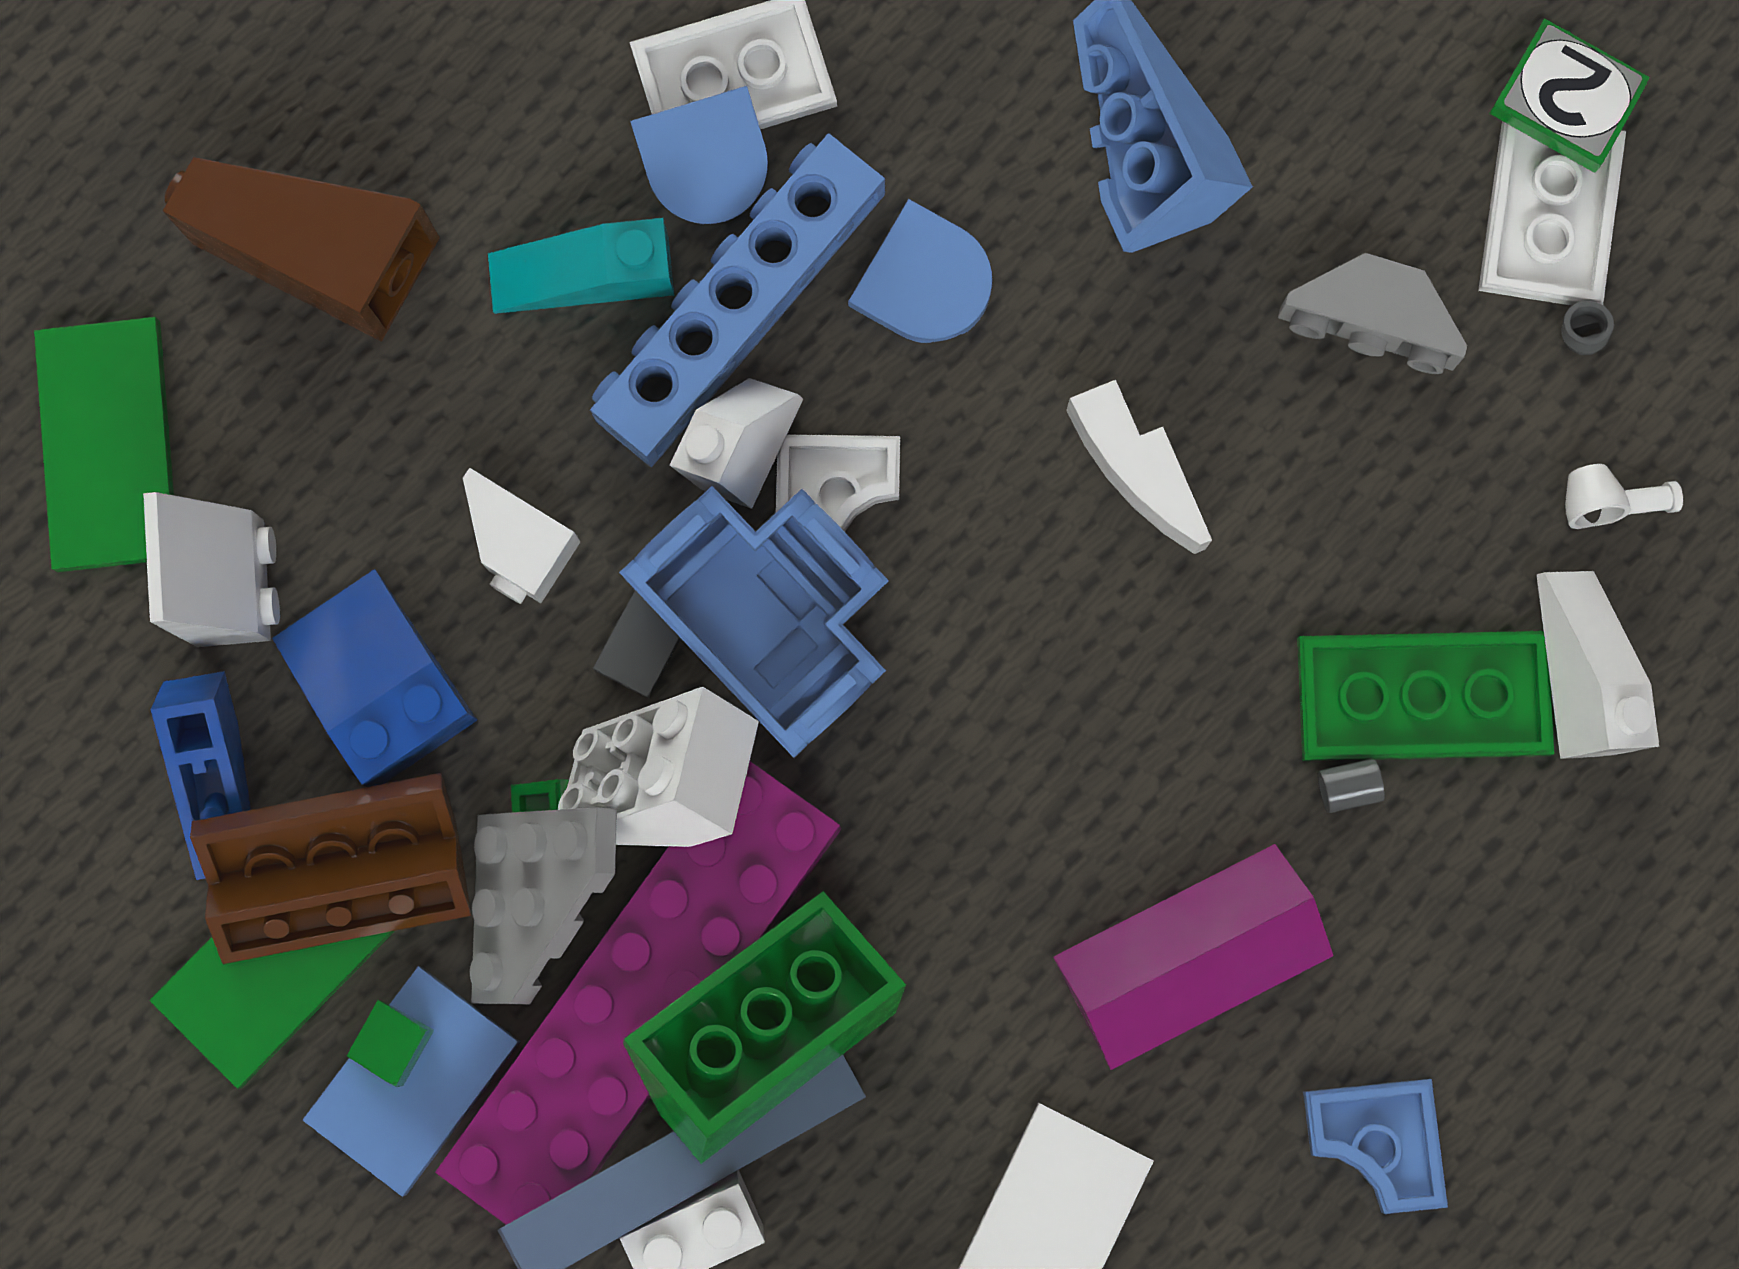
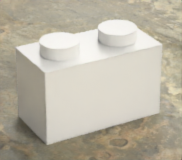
[620,1170,765,1269]

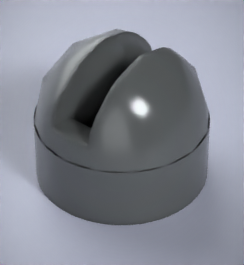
[1561,301,1614,355]

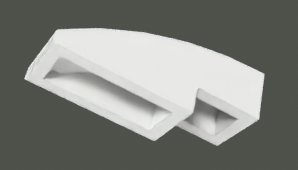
[1066,380,1212,554]

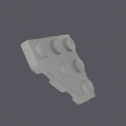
[470,807,617,1004]

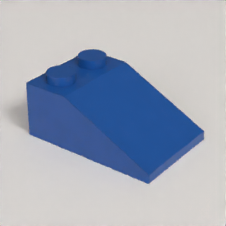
[272,569,477,787]

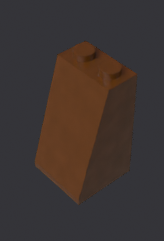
[163,157,440,342]

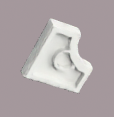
[776,435,900,532]

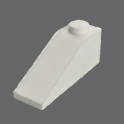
[1537,571,1659,759]

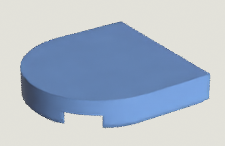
[630,86,768,224]
[848,199,992,343]

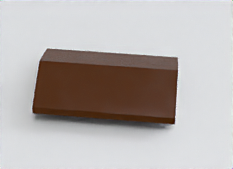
[190,773,471,964]

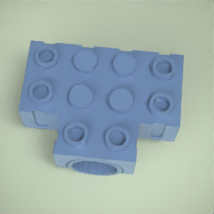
[619,486,888,758]

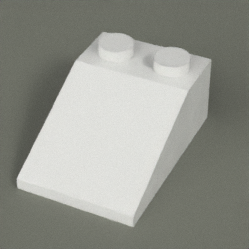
[143,492,280,647]

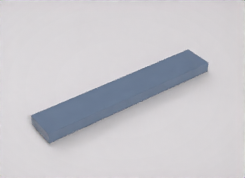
[498,1055,866,1269]

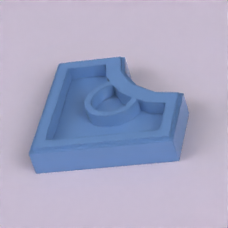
[1303,1079,1448,1214]

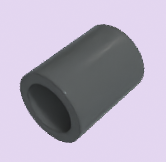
[1317,759,1385,813]

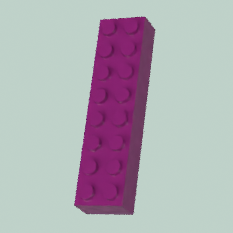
[435,761,841,1225]

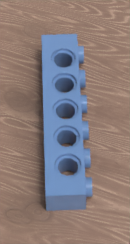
[590,133,885,468]

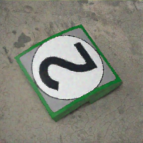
[1489,18,1650,173]

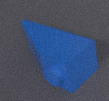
[150,671,251,880]

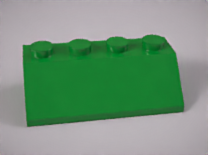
[623,891,906,1164]

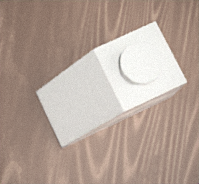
[670,378,803,509]
[463,468,580,604]

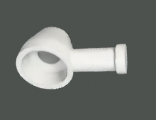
[1565,464,1683,529]

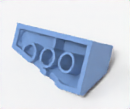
[1073,0,1253,253]

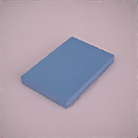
[303,966,521,1197]

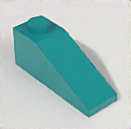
[488,218,674,314]

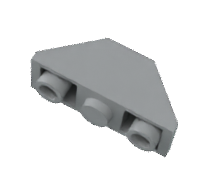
[1278,253,1467,374]

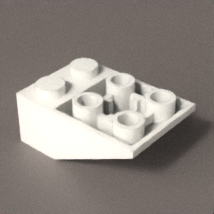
[558,687,759,847]

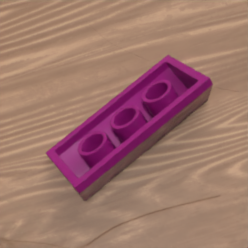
[1053,844,1334,1070]

